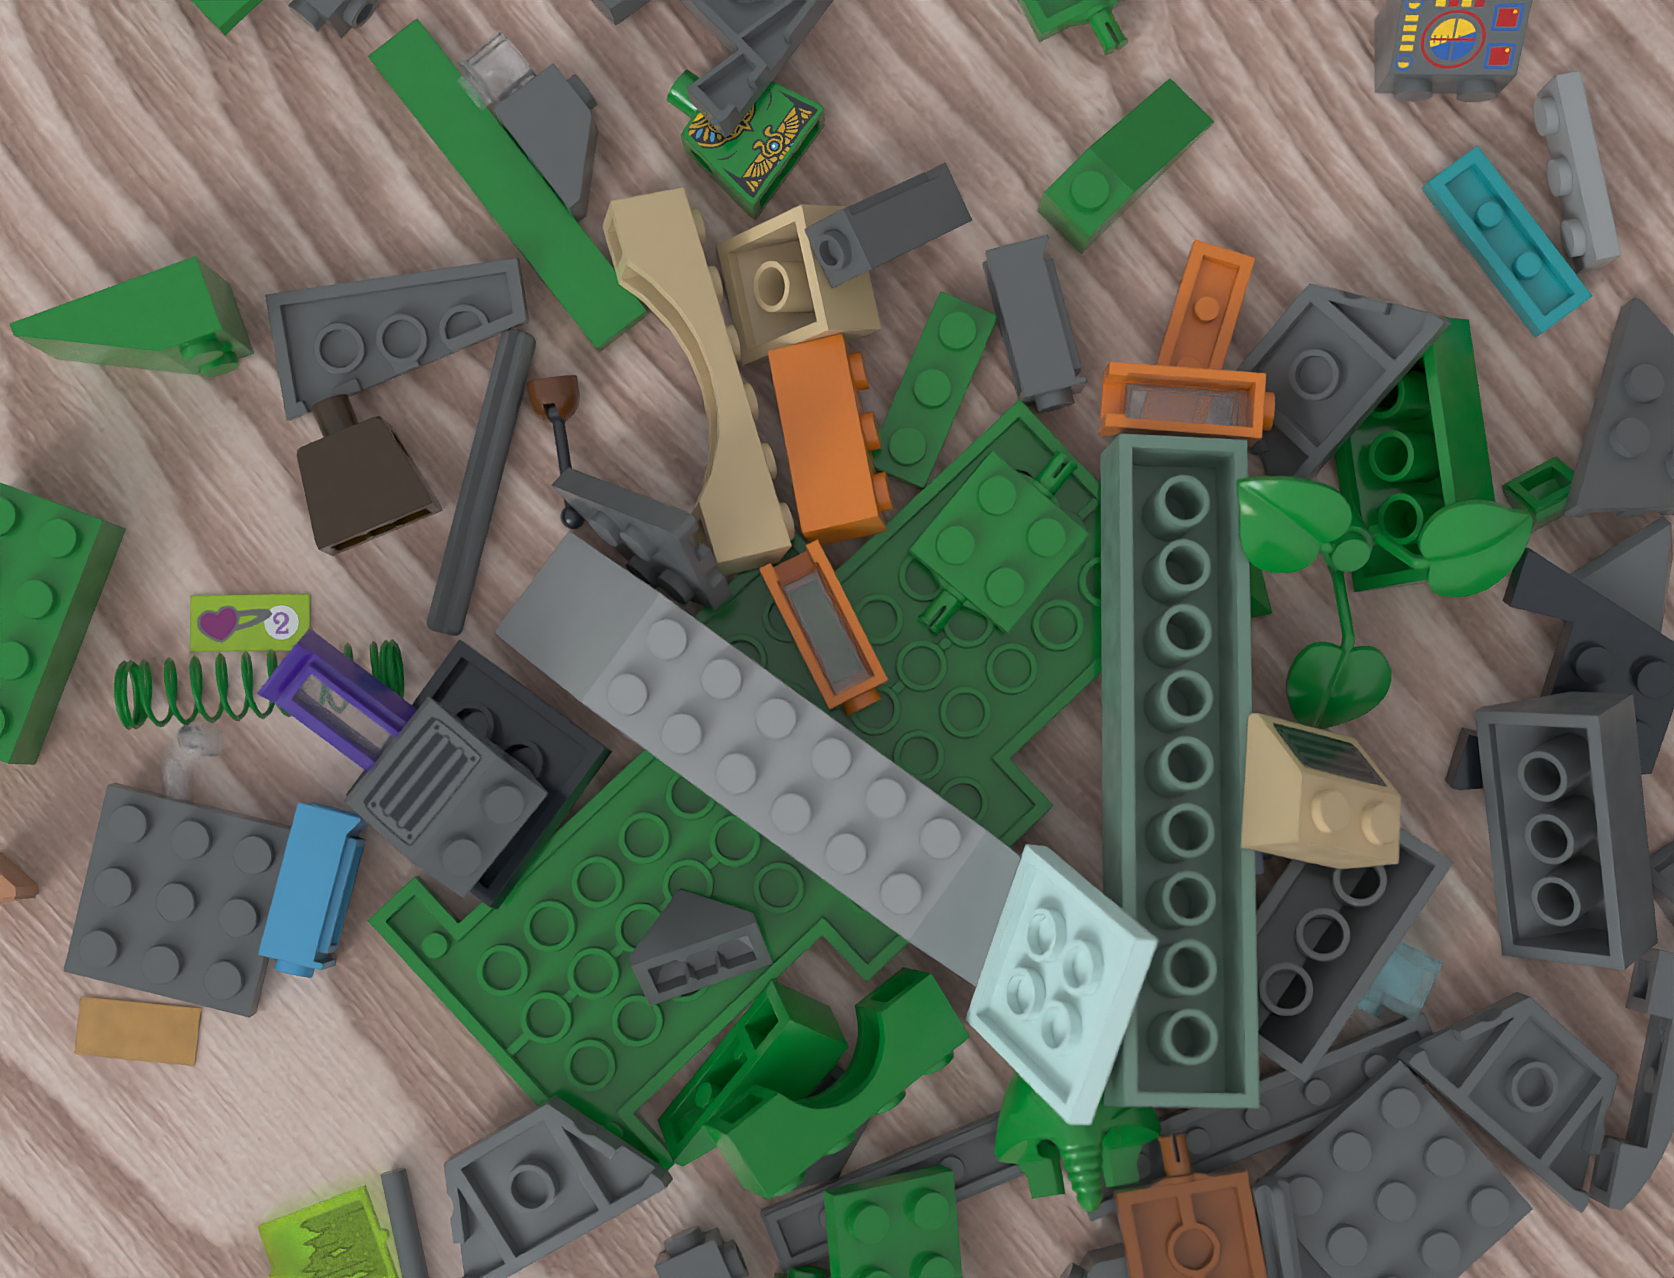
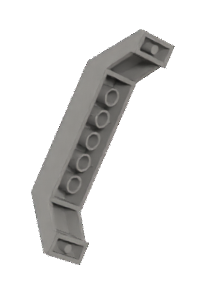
[494,531,1021,987]

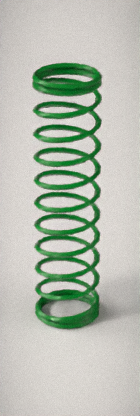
[114,639,405,730]

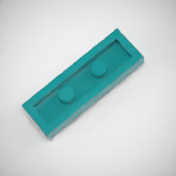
[1421,145,1592,338]

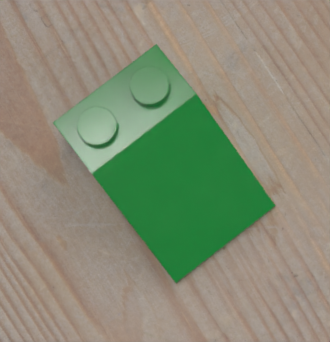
[9,256,254,377]

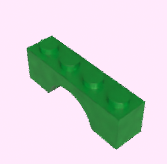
[703,967,970,1200]

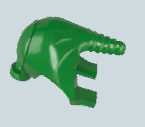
[994,1071,1162,1213]

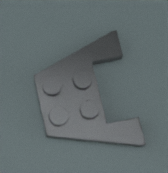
[591,0,834,138]

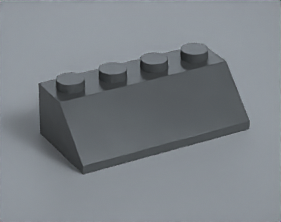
[1475,692,1658,970]
[1256,827,1454,1083]

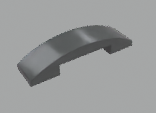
[1589,948,1674,1211]

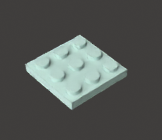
[965,844,1158,1125]

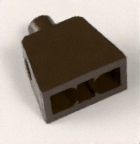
[297,394,443,556]

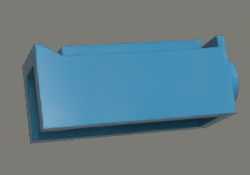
[258,802,369,978]

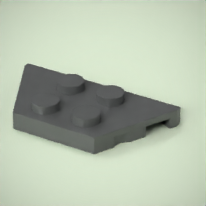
[1235,283,1451,480]
[1563,297,1674,517]
[551,467,732,611]
[1397,992,1619,1213]
[444,1095,673,1278]

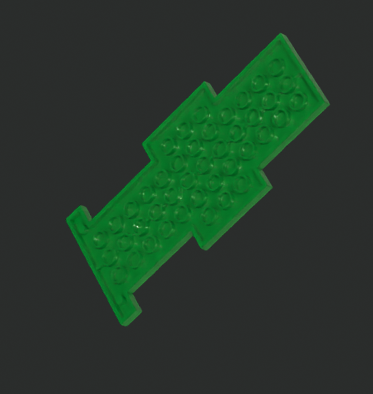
[367,399,1102,1170]

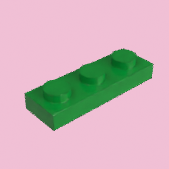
[872,291,998,491]

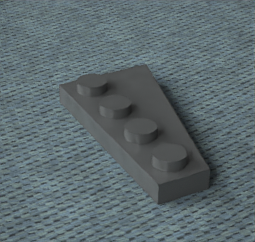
[265,258,529,421]

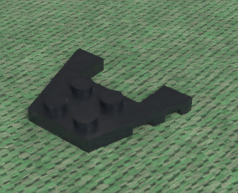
[1445,547,1674,790]

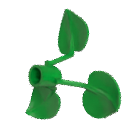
[1236,476,1533,729]

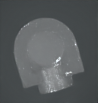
[457,30,537,110]

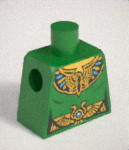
[667,70,825,220]

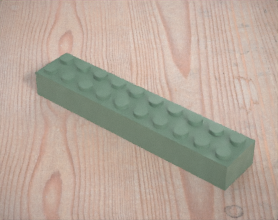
[1100,433,1259,1108]

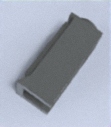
[804,162,973,288]
[982,235,1087,413]

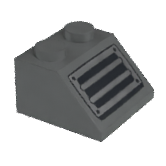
[345,696,548,898]

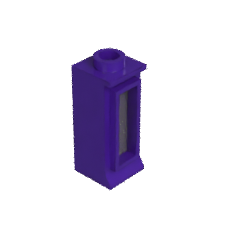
[257,628,417,772]

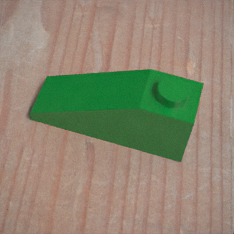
[1038,78,1214,255]
[657,980,849,1166]

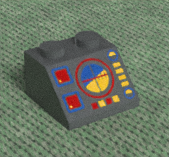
[1374,0,1532,102]

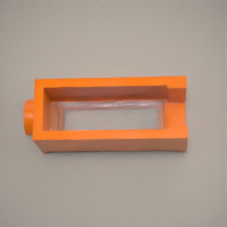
[1098,361,1275,447]
[759,539,888,716]

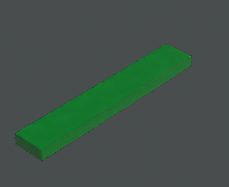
[368,19,648,352]

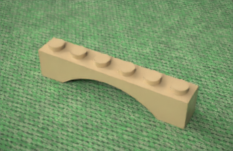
[602,187,795,576]

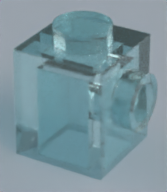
[1356,942,1443,1021]

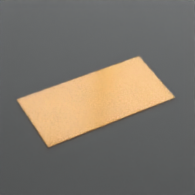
[74,997,201,1066]

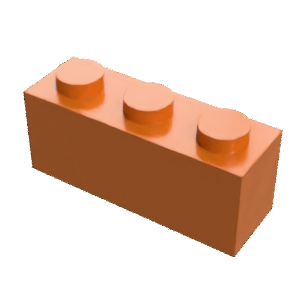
[768,333,894,546]

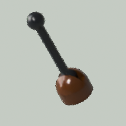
[527,375,585,529]

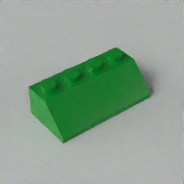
[1335,317,1496,592]

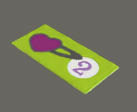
[190,594,310,652]

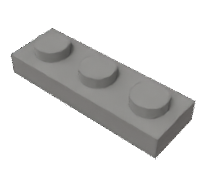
[1533,70,1621,274]

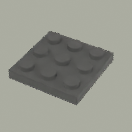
[63,783,292,1018]
[1262,1057,1533,1278]

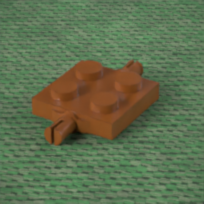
[1113,1132,1267,1278]

